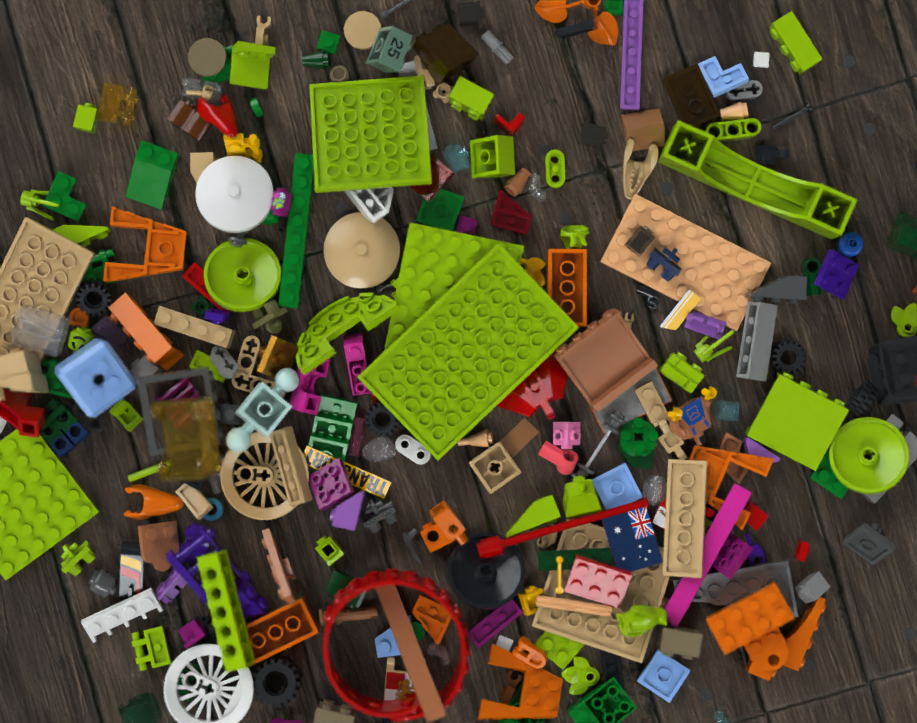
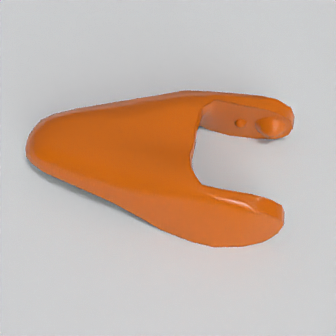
[124,484,184,520]

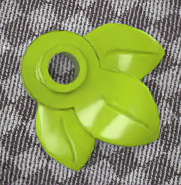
[891,303,917,338]
[561,656,600,695]

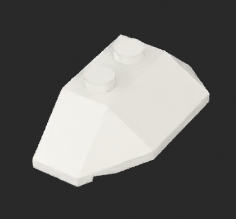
[344,187,394,223]

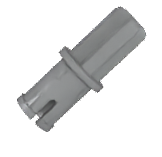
[481,30,513,65]

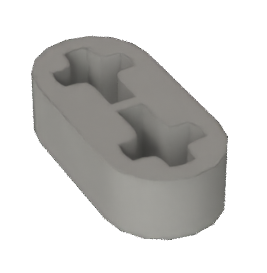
[725,80,763,101]
[210,346,238,379]

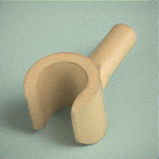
[186,86,214,101]

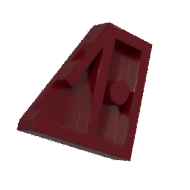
[490,190,532,235]

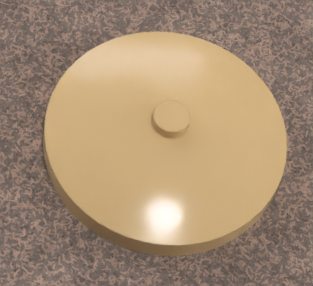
[324,212,400,289]

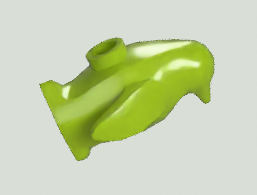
[616,604,668,637]

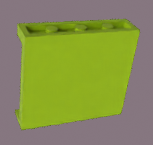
[745,372,849,471]

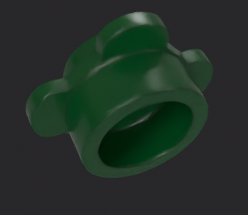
[191,295,214,318]

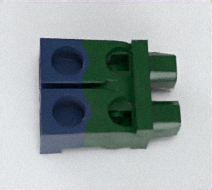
[41,399,92,457]

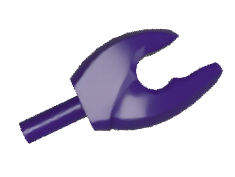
[744,532,767,566]

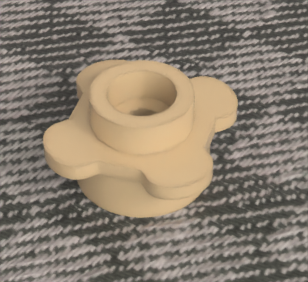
[433,82,454,103]

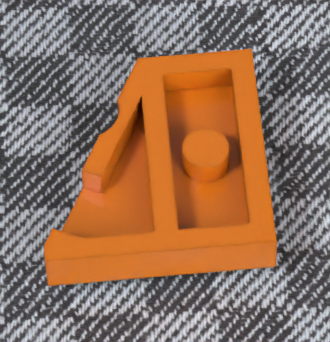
[412,594,452,645]

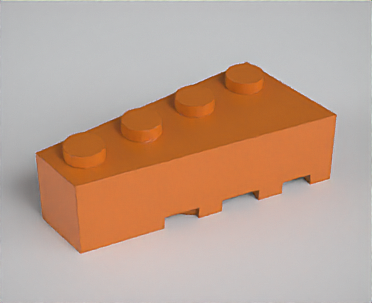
[108,292,184,370]

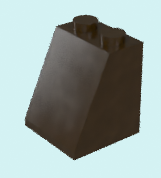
[412,23,479,85]

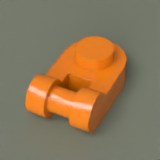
[512,636,548,669]

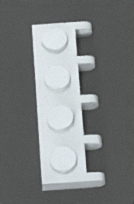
[81,587,164,643]

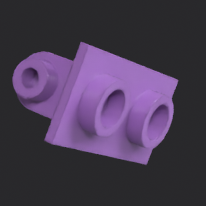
[684,310,727,340]
[156,568,187,604]

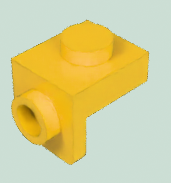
[518,585,544,616]

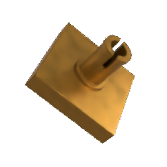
[257,335,299,378]

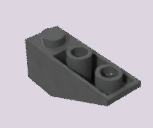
[745,276,807,304]

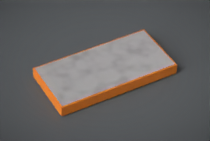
[590,368,672,434]

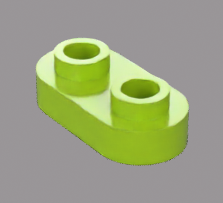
[545,149,565,188]

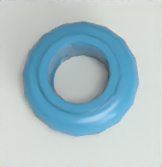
[203,497,223,521]

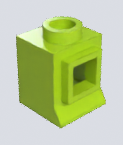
[315,535,345,566]

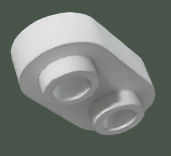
[395,435,430,465]

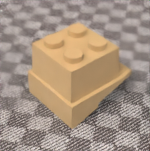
[0,348,49,401]

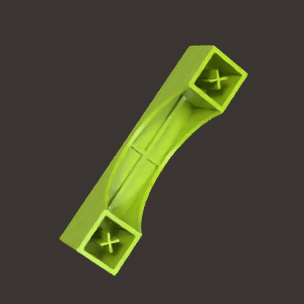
[657,120,857,240]

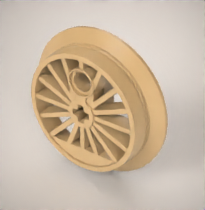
[220,432,309,520]

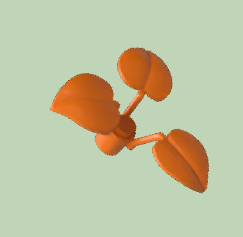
[535,0,618,46]

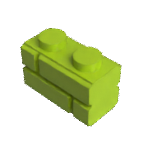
[659,352,704,394]

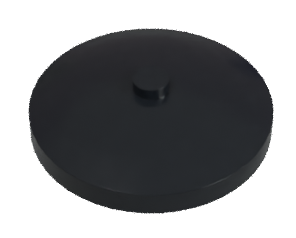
[448,532,525,610]

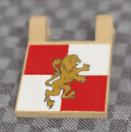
[384,656,426,700]

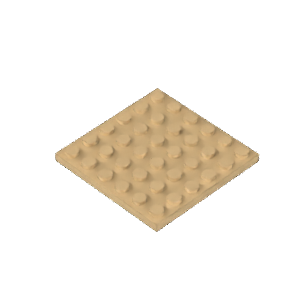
[531,518,670,663]

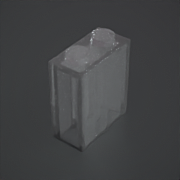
[11,305,71,357]

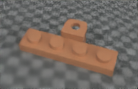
[261,528,297,605]

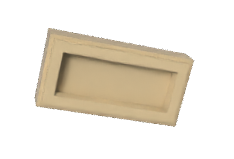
[175,483,214,520]

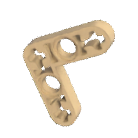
[232,336,286,398]

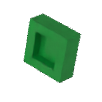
[317,30,341,55]

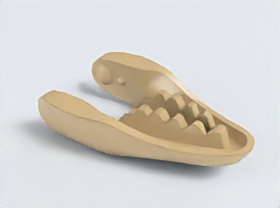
[623,138,658,200]

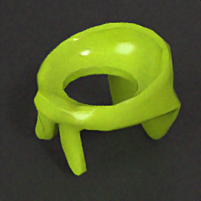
[560,225,590,249]

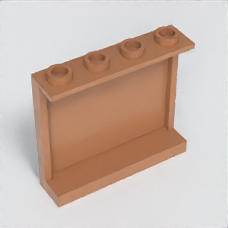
[554,308,658,412]

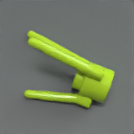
[20,189,59,221]
[693,330,735,363]

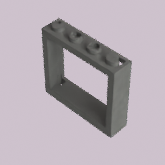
[137,366,224,456]

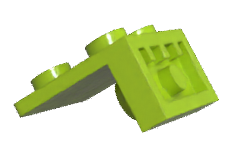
[230,41,276,90]

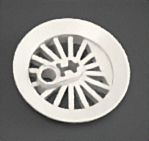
[164,644,254,723]

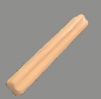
[536,595,612,616]

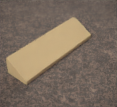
[270,426,313,507]

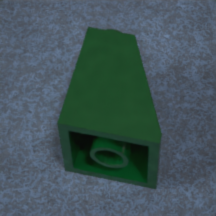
[885,211,917,259]

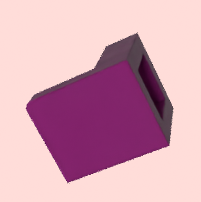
[178,617,208,649]

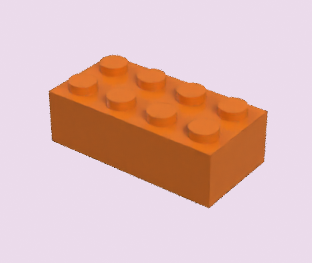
[547,249,587,327]
[246,595,321,667]

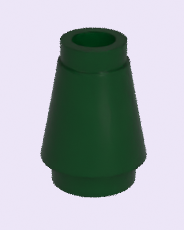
[302,50,331,69]

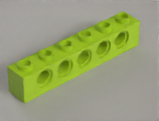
[197,549,255,672]

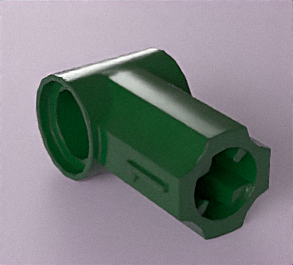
[801,258,822,296]

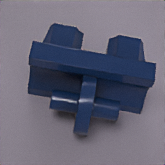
[646,247,682,282]

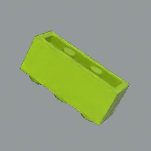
[769,11,822,75]

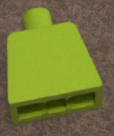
[563,476,602,519]

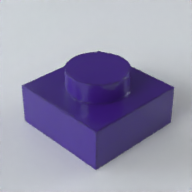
[205,308,230,324]

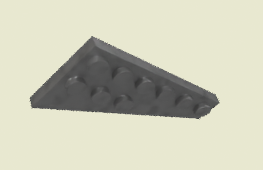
[673,559,798,617]

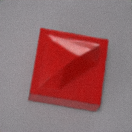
[794,540,810,562]

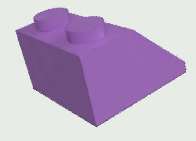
[330,490,366,531]

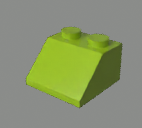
[470,135,515,179]

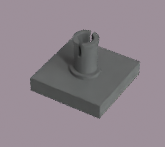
[842,522,896,565]

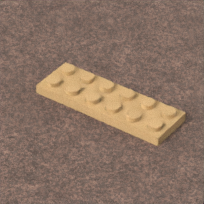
[663,459,708,578]

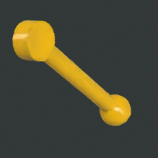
[556,556,564,594]

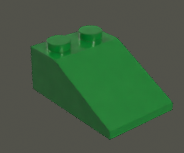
[126,140,181,210]

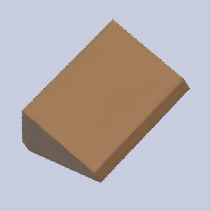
[621,109,665,152]

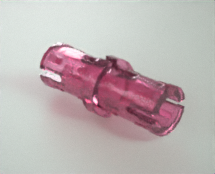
[348,417,366,457]

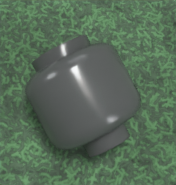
[88,569,118,598]

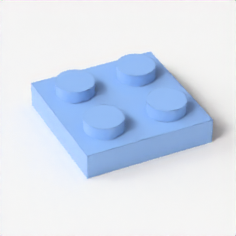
[591,463,643,510]
[637,648,691,703]

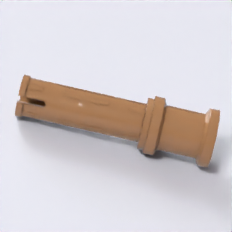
[319,606,378,626]

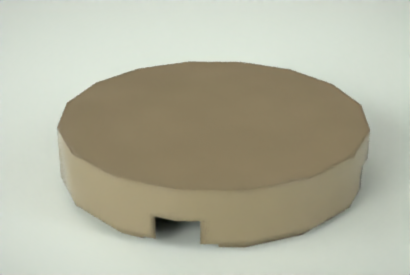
[188,38,227,77]

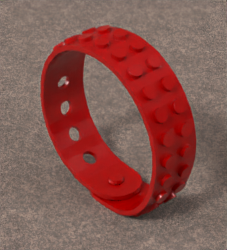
[323,568,470,722]

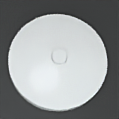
[196,156,274,233]

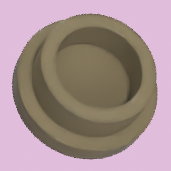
[330,65,349,82]

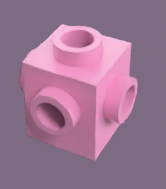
[553,422,581,449]

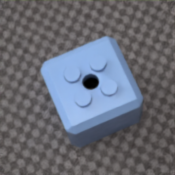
[54,338,137,417]

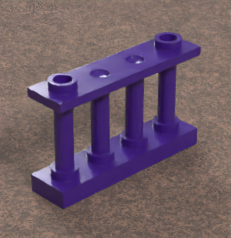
[166,525,252,609]

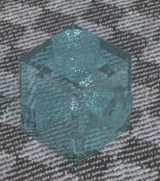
[442,143,470,175]

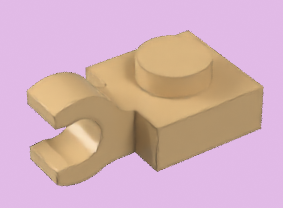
[255,16,272,46]
[414,55,435,90]
[658,431,688,460]

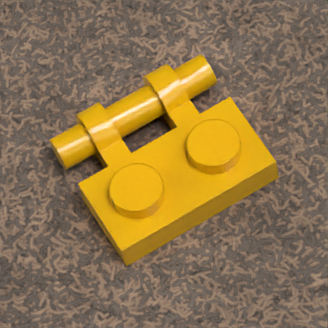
[224,133,263,164]

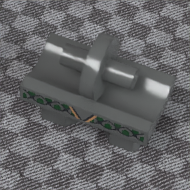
[361,499,397,533]

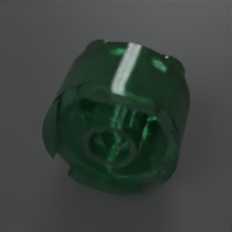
[117,691,163,723]

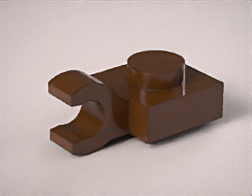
[499,669,522,705]

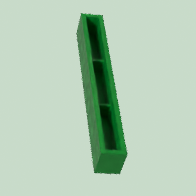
[278,153,314,309]

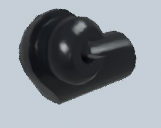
[636,285,659,310]

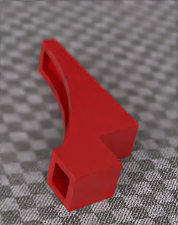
[0,389,45,438]

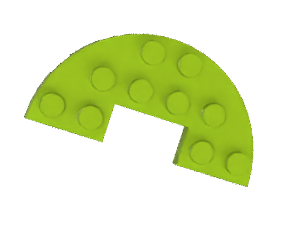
[296,293,400,375]

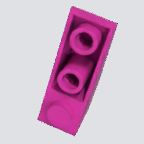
[343,332,372,396]

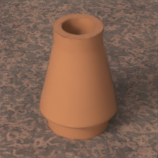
[504,168,531,197]

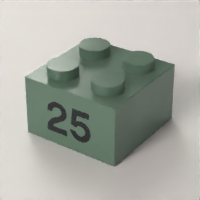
[366,26,413,73]

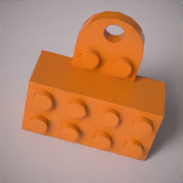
[706,581,795,671]

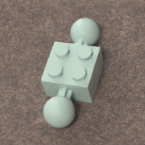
[226,368,299,453]

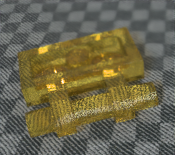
[97,83,138,127]

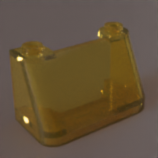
[151,396,220,481]

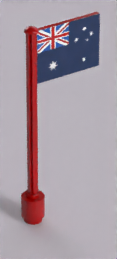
[476,497,663,572]

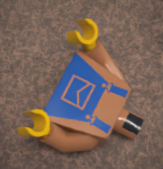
[665,386,717,446]

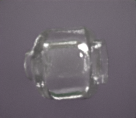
[642,475,667,505]

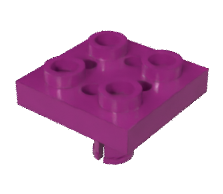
[309,458,355,511]
[712,532,753,580]

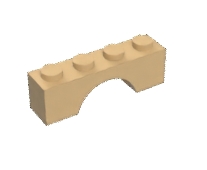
[153,306,235,349]

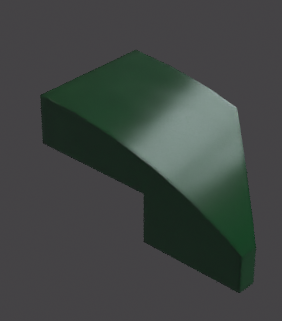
[616,445,654,469]

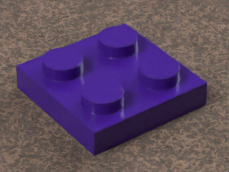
[814,249,859,300]

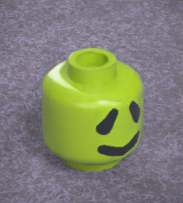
[68,326,95,353]

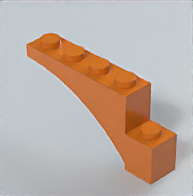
[745,596,826,681]

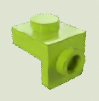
[109,398,144,432]

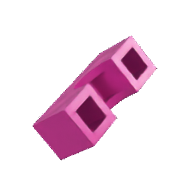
[289,359,331,415]

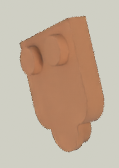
[138,521,180,571]

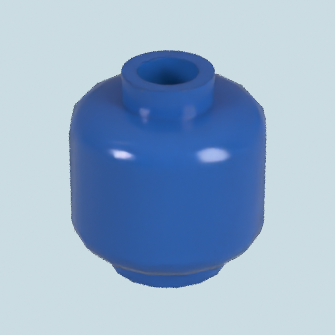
[836,232,864,257]

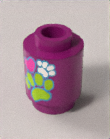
[271,188,292,217]

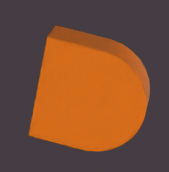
[68,307,90,327]

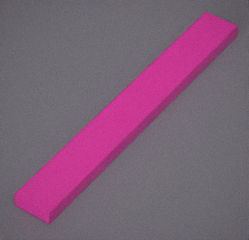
[665,483,752,628]

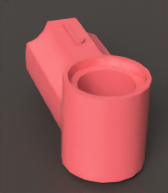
[538,441,578,475]

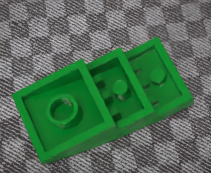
[308,394,358,477]

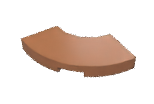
[720,432,749,484]

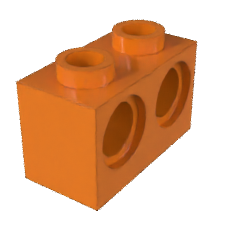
[420,521,455,553]

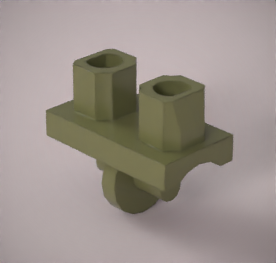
[252,300,288,334]

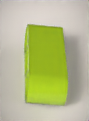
[704,118,761,142]

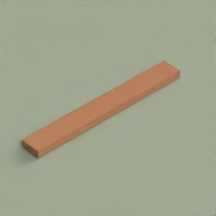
[375,585,446,723]

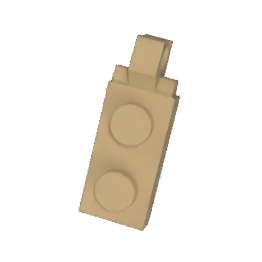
[633,380,670,434]

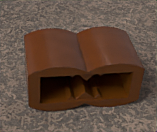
[168,100,213,142]

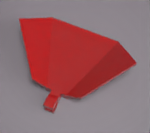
[496,350,568,420]

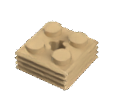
[469,441,521,494]

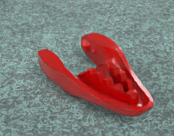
[197,95,238,138]

